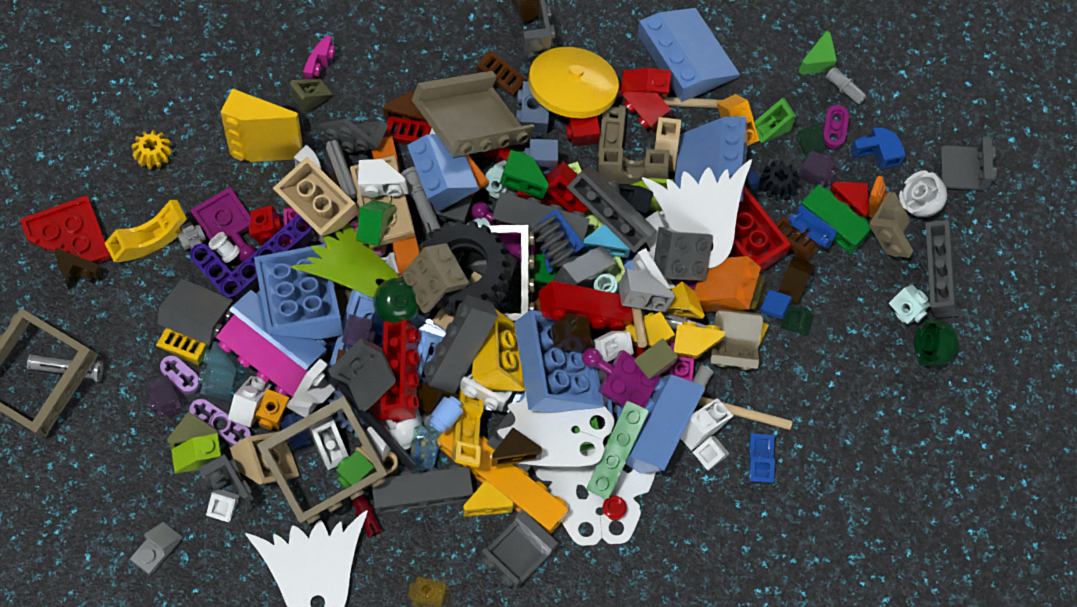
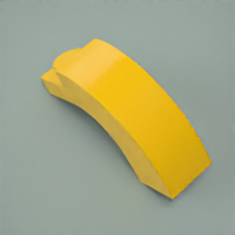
[105,200,187,262]

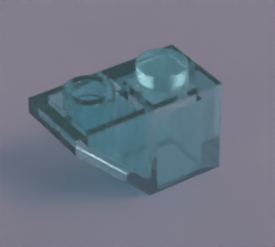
[198,341,237,400]

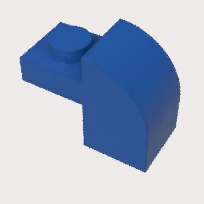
[850,128,906,170]

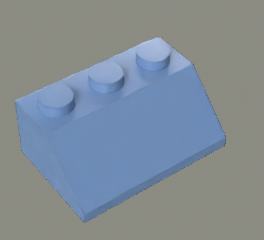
[407,134,480,211]

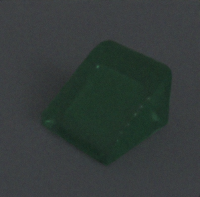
[796,124,826,157]
[781,307,813,335]

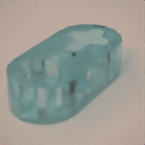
[411,424,437,471]

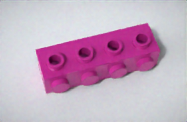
[216,314,307,397]

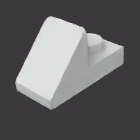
[293,359,335,404]

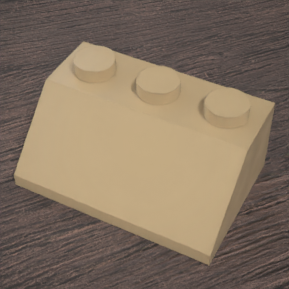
[273,157,359,237]

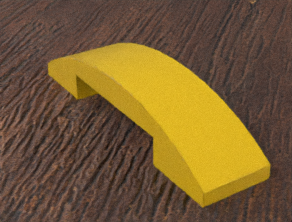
[452,390,484,468]

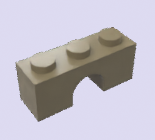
[599,147,670,184]

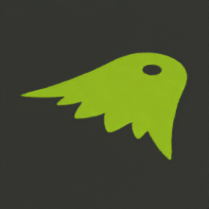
[290,223,399,298]

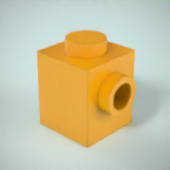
[255,389,290,430]

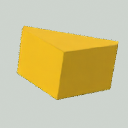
[666,282,705,319]
[463,480,513,517]

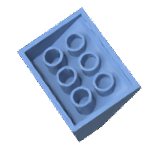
[638,8,740,103]
[674,116,748,201]
[254,244,343,339]
[514,310,604,413]

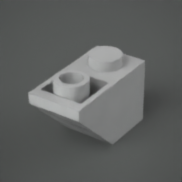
[618,269,675,312]

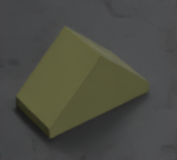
[289,79,333,114]
[634,338,678,379]
[167,412,219,449]

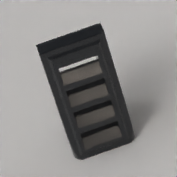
[619,184,653,213]

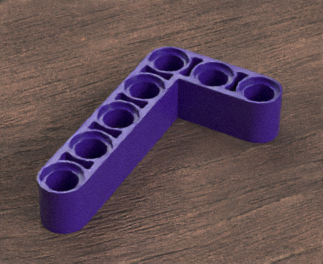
[190,215,317,303]

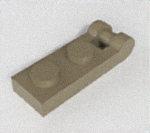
[597,105,626,161]

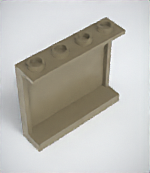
[412,71,535,157]

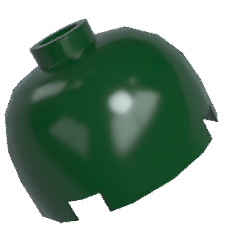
[373,278,420,324]
[914,318,959,366]

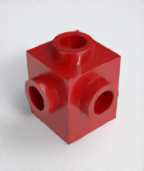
[248,205,284,246]

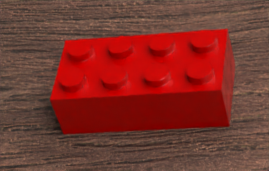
[730,185,791,273]

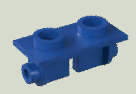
[788,205,838,249]

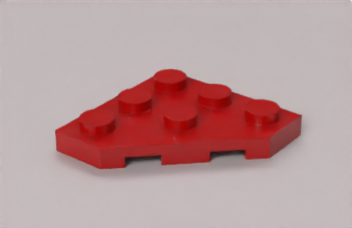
[20,195,111,264]

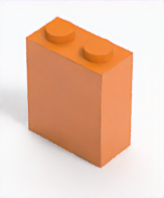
[694,256,761,312]

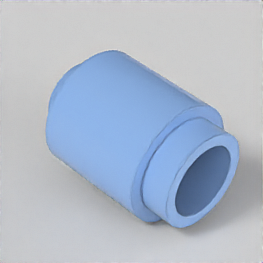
[428,396,463,434]

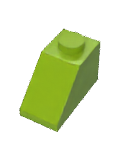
[171,433,222,474]

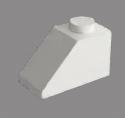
[308,416,349,470]

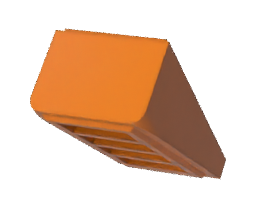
[867,176,888,218]

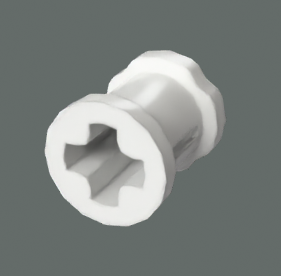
[208,232,240,263]

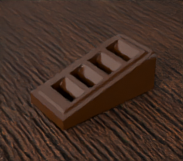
[477,50,526,97]
[775,216,820,262]

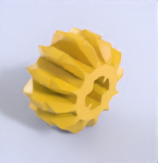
[132,129,172,170]

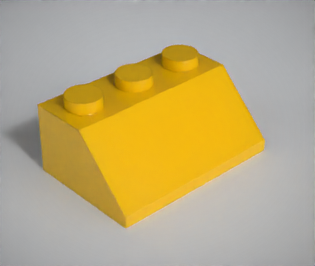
[472,309,525,391]

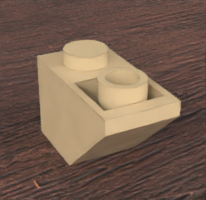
[655,117,681,173]

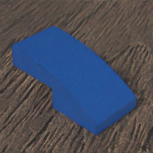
[749,433,775,483]

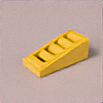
[156,328,210,366]

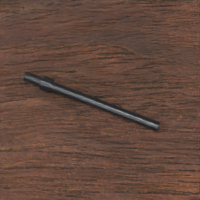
[323,361,418,471]

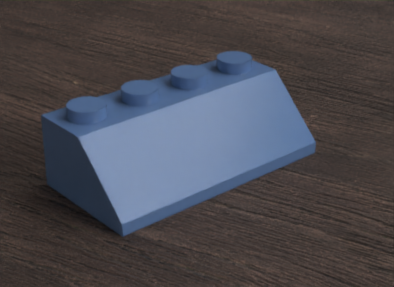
[229,290,329,371]
[626,375,705,473]

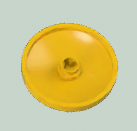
[528,47,619,118]

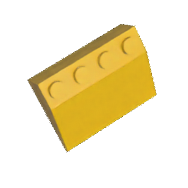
[220,89,303,162]

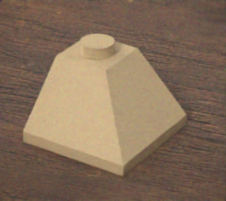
[230,432,300,485]

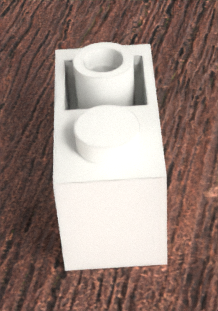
[358,159,409,198]
[228,376,273,427]
[681,398,733,450]

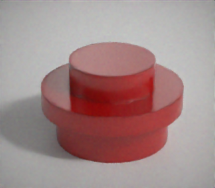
[602,496,627,520]

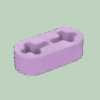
[160,356,200,395]

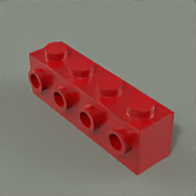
[538,281,634,331]
[381,319,420,422]

